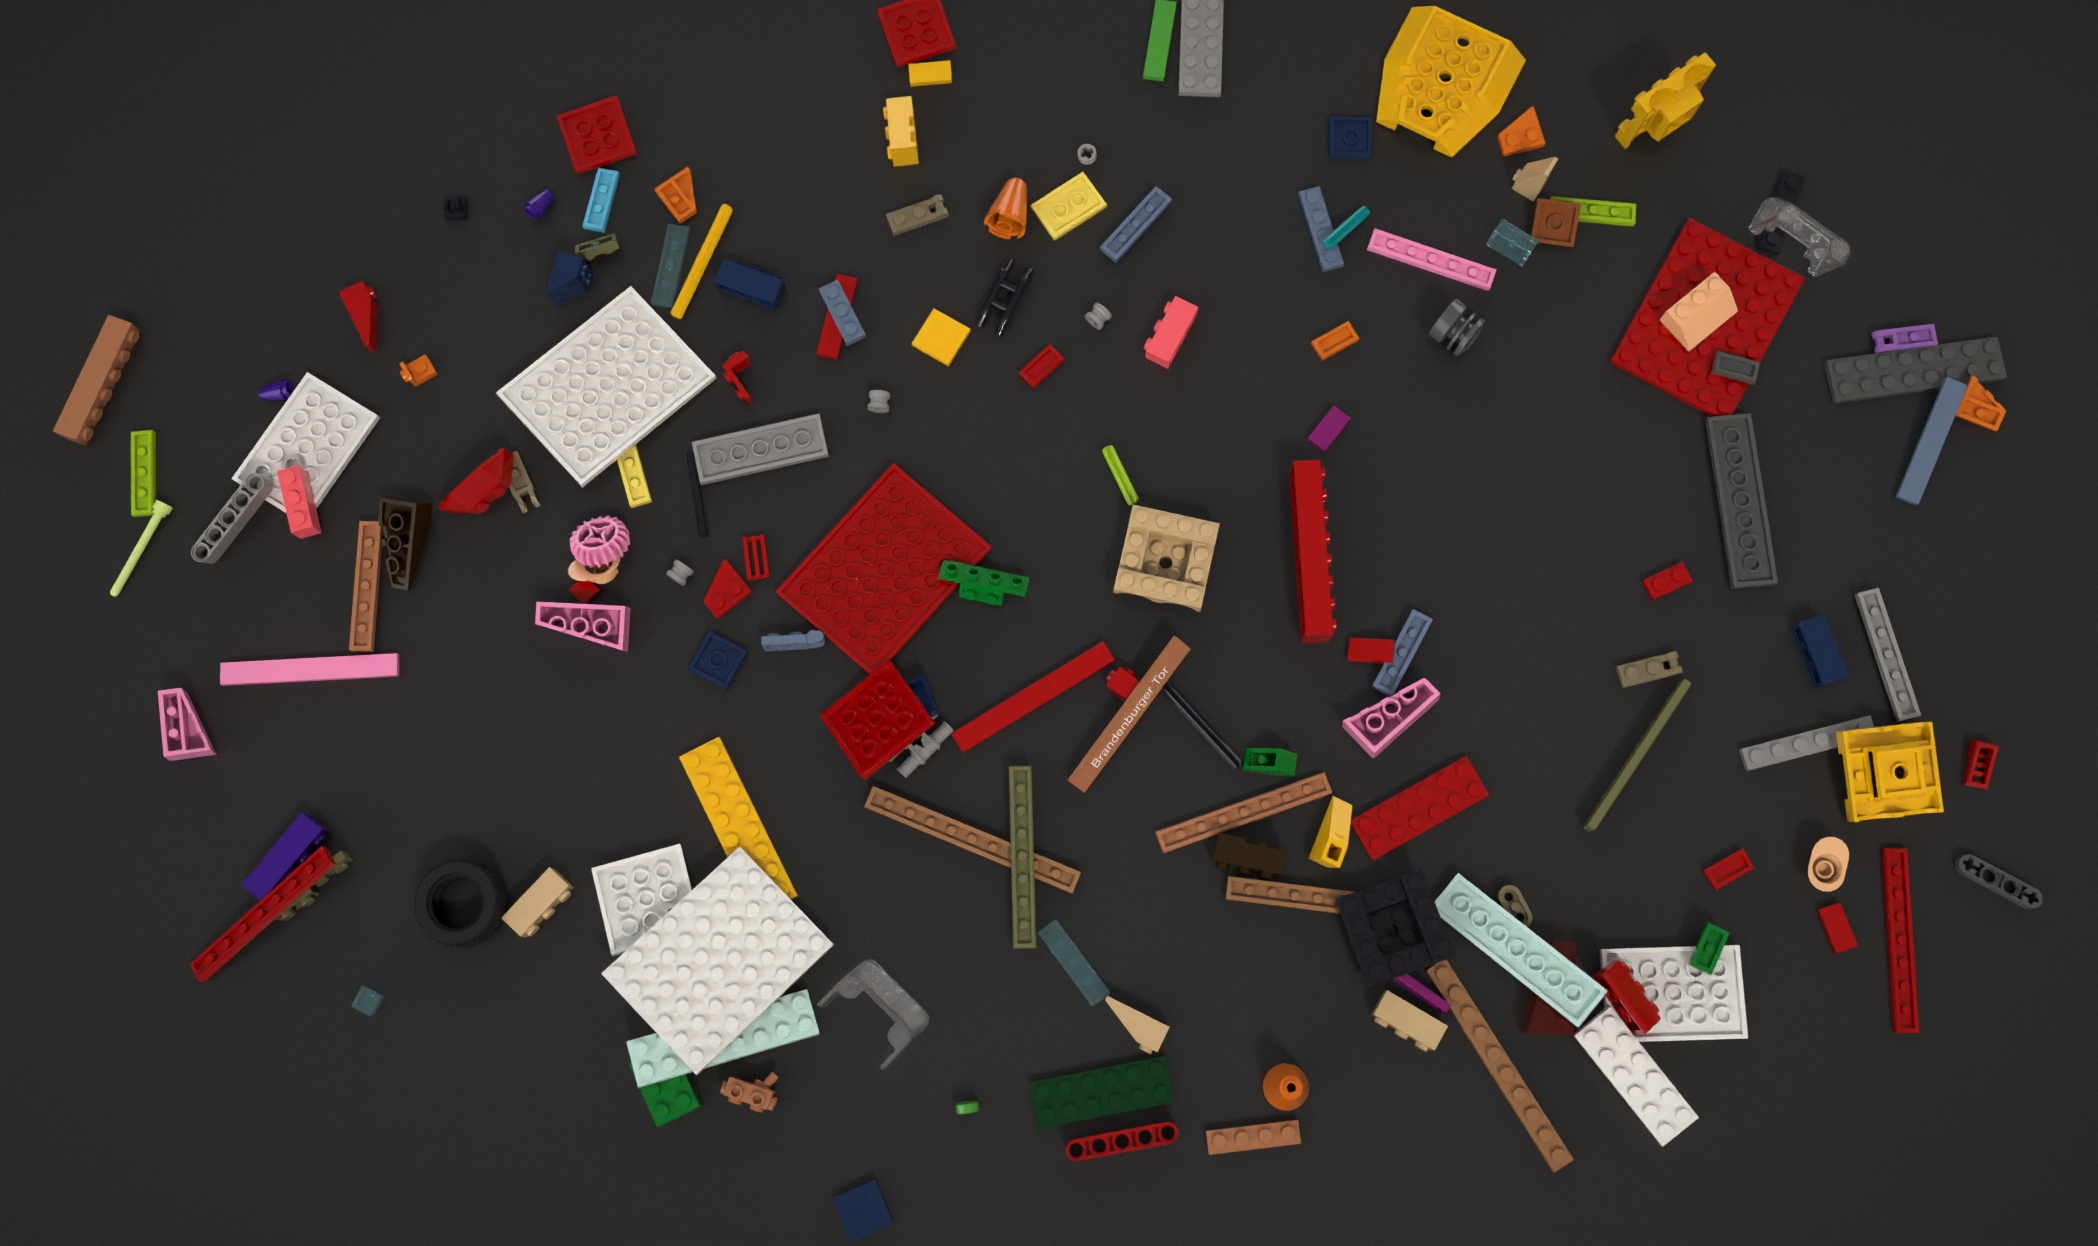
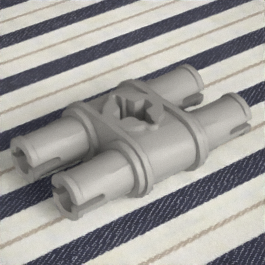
[889,715,954,778]

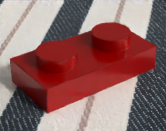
[1641,562,1693,601]

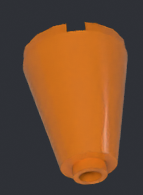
[984,178,1027,239]
[1263,1063,1309,1111]

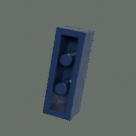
[714,259,786,310]
[1791,614,1849,689]

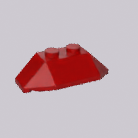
[438,448,514,514]

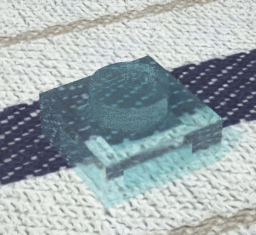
[351,986,384,1017]

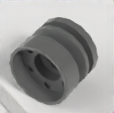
[1428,299,1486,357]

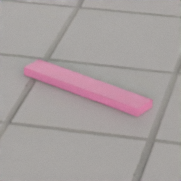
[1367,228,1496,291]

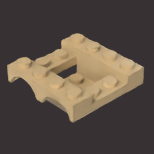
[1113,505,1220,612]

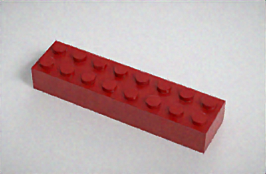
[1289,460,1336,644]

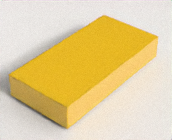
[909,60,952,87]

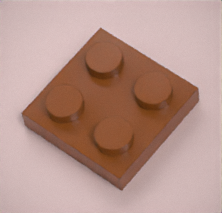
[1530,198,1581,247]

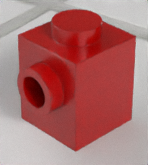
[1106,667,1140,702]

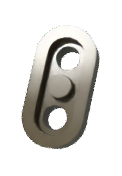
[1497,885,1533,927]

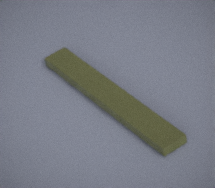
[1582,679,1691,832]
[1009,766,1036,949]

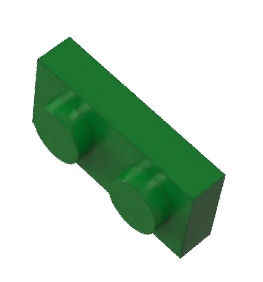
[1688,923,1730,975]

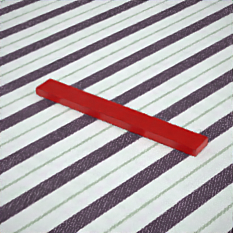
[951,642,1115,753]
[190,846,336,983]
[1882,848,1920,1033]

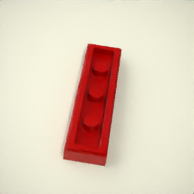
[816,274,858,360]

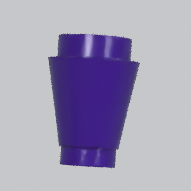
[523,189,555,220]
[259,379,294,401]

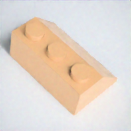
[1660,272,1738,352]

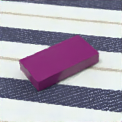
[1307,405,1351,453]

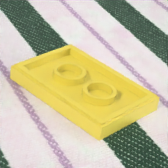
[1030,172,1107,241]

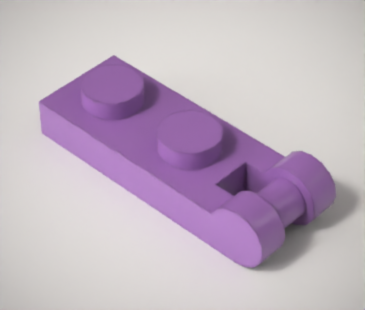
[1871,324,1938,354]

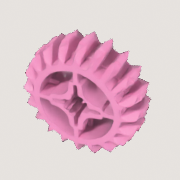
[570,515,630,568]

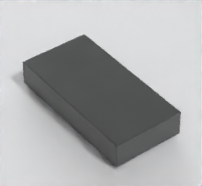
[1711,351,1761,385]

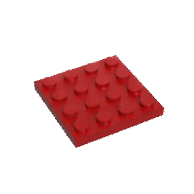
[820,660,935,780]

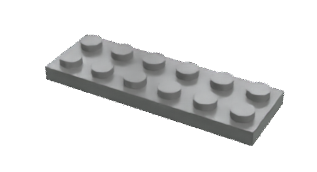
[1179,0,1224,97]
[692,414,829,485]

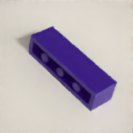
[242,813,329,900]

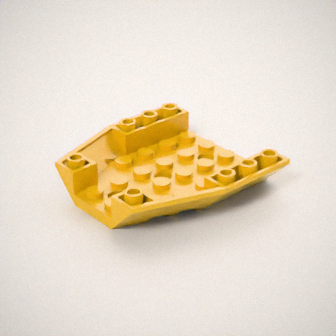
[1376,6,1526,157]

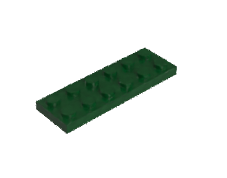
[1030,1056,1175,1129]

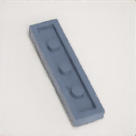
[1100,186,1172,263]
[1298,186,1344,272]
[1372,609,1433,697]

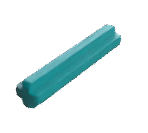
[1323,206,1370,249]

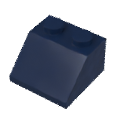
[545,251,594,307]

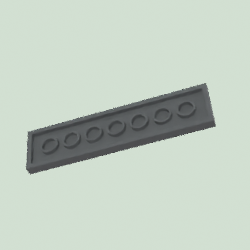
[1824,337,2007,404]
[1705,413,1778,589]

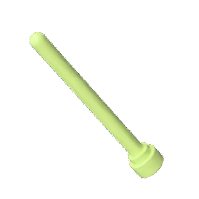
[110,499,173,597]

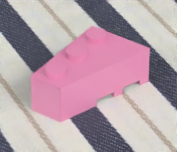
[158,688,217,761]

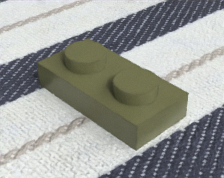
[575,233,619,261]

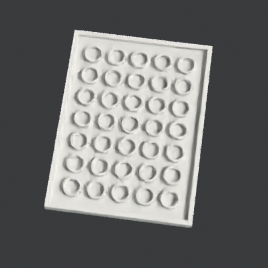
[496,286,716,488]
[601,847,834,1076]

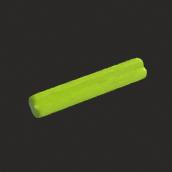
[1102,445,1139,506]

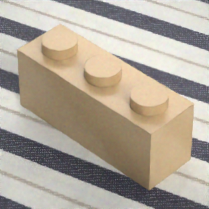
[501,867,574,938]
[1371,990,1448,1052]

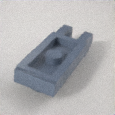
[761,630,826,651]

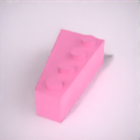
[535,602,631,652]
[1342,678,1440,759]

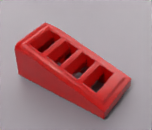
[1964,739,1999,790]

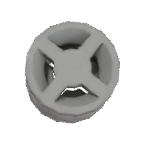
[1085,303,1112,330]
[867,390,891,413]
[666,560,694,586]

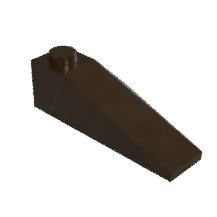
[378,497,433,591]

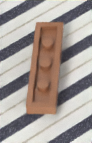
[1205,1120,1301,1155]

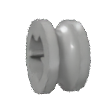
[1078,144,1097,165]

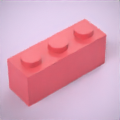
[1144,296,1199,369]
[277,465,322,539]

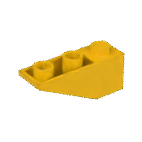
[1309,796,1352,868]

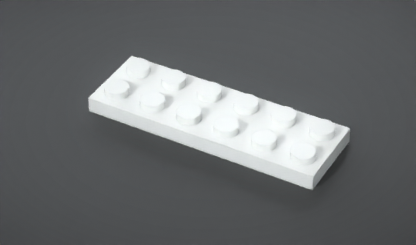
[1572,1006,1699,1146]

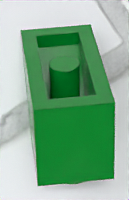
[1243,748,1298,776]

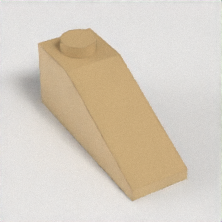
[1512,157,1558,202]
[1105,996,1169,1054]

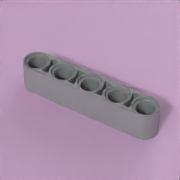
[191,473,274,564]

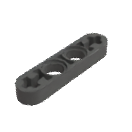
[1955,854,2043,909]

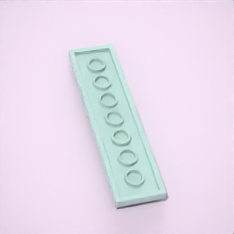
[1435,873,1608,1028]
[626,989,819,1088]

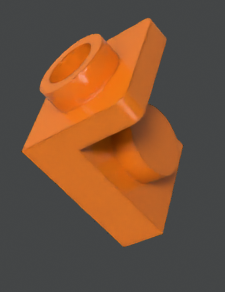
[399,354,438,387]

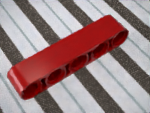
[1066,1122,1178,1161]

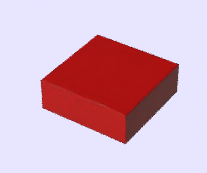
[569,581,601,604]

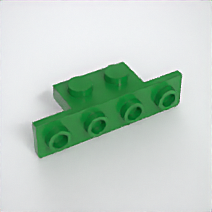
[938,560,1029,606]

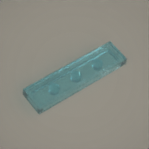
[651,224,690,309]
[1038,919,1110,1007]

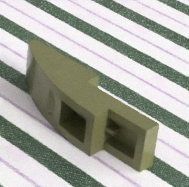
[276,851,353,921]

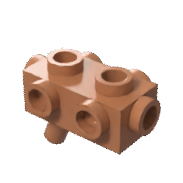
[720,1072,779,1113]

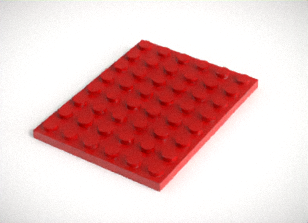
[1609,218,1805,422]
[775,463,992,675]

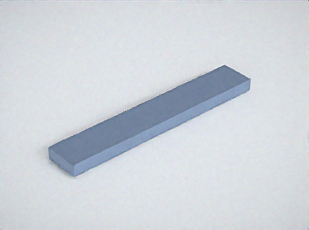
[1895,377,1968,506]

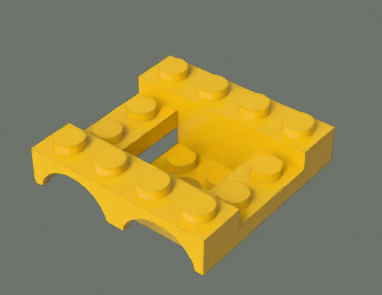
[1615,52,1716,149]
[1836,722,1944,822]

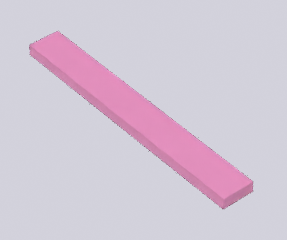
[220,653,399,686]

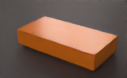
[1311,321,1360,361]

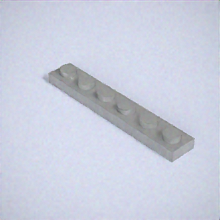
[1855,588,1921,722]
[1739,716,1874,771]

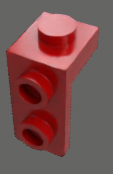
[722,350,753,404]

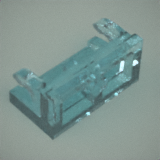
[1486,218,1539,267]

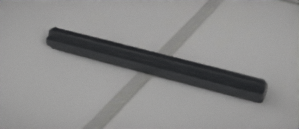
[1146,668,1243,769]

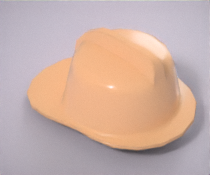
[568,557,620,584]
[1808,837,1849,892]

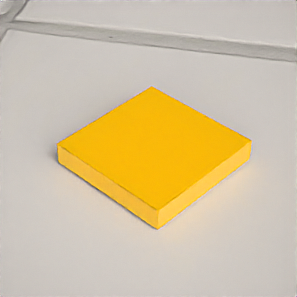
[912,309,971,367]

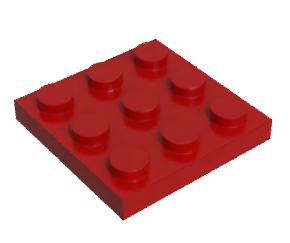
[877,0,956,68]
[557,95,637,175]

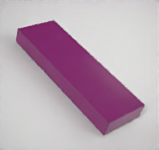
[1393,974,1451,1013]

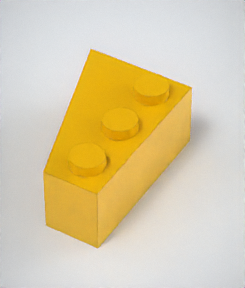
[883,96,919,166]

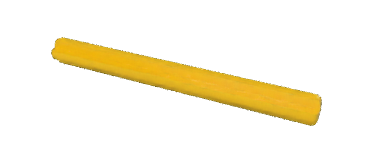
[671,204,733,319]

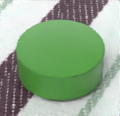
[955,1101,979,1114]

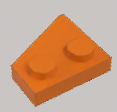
[1497,107,1546,157]
[654,167,697,224]
[1955,376,2006,432]

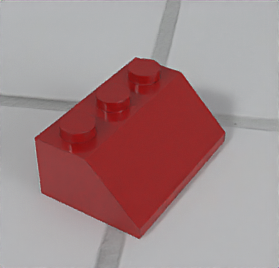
[1591,960,1661,1034]

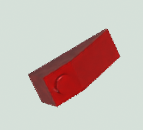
[339,281,378,353]

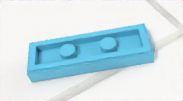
[583,168,620,233]

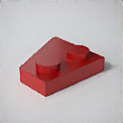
[703,559,753,619]

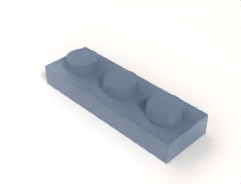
[819,280,866,346]

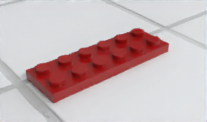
[1350,756,1489,861]

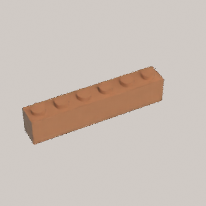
[53,315,141,446]

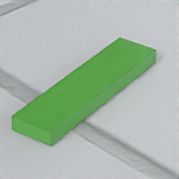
[1143,0,1177,82]

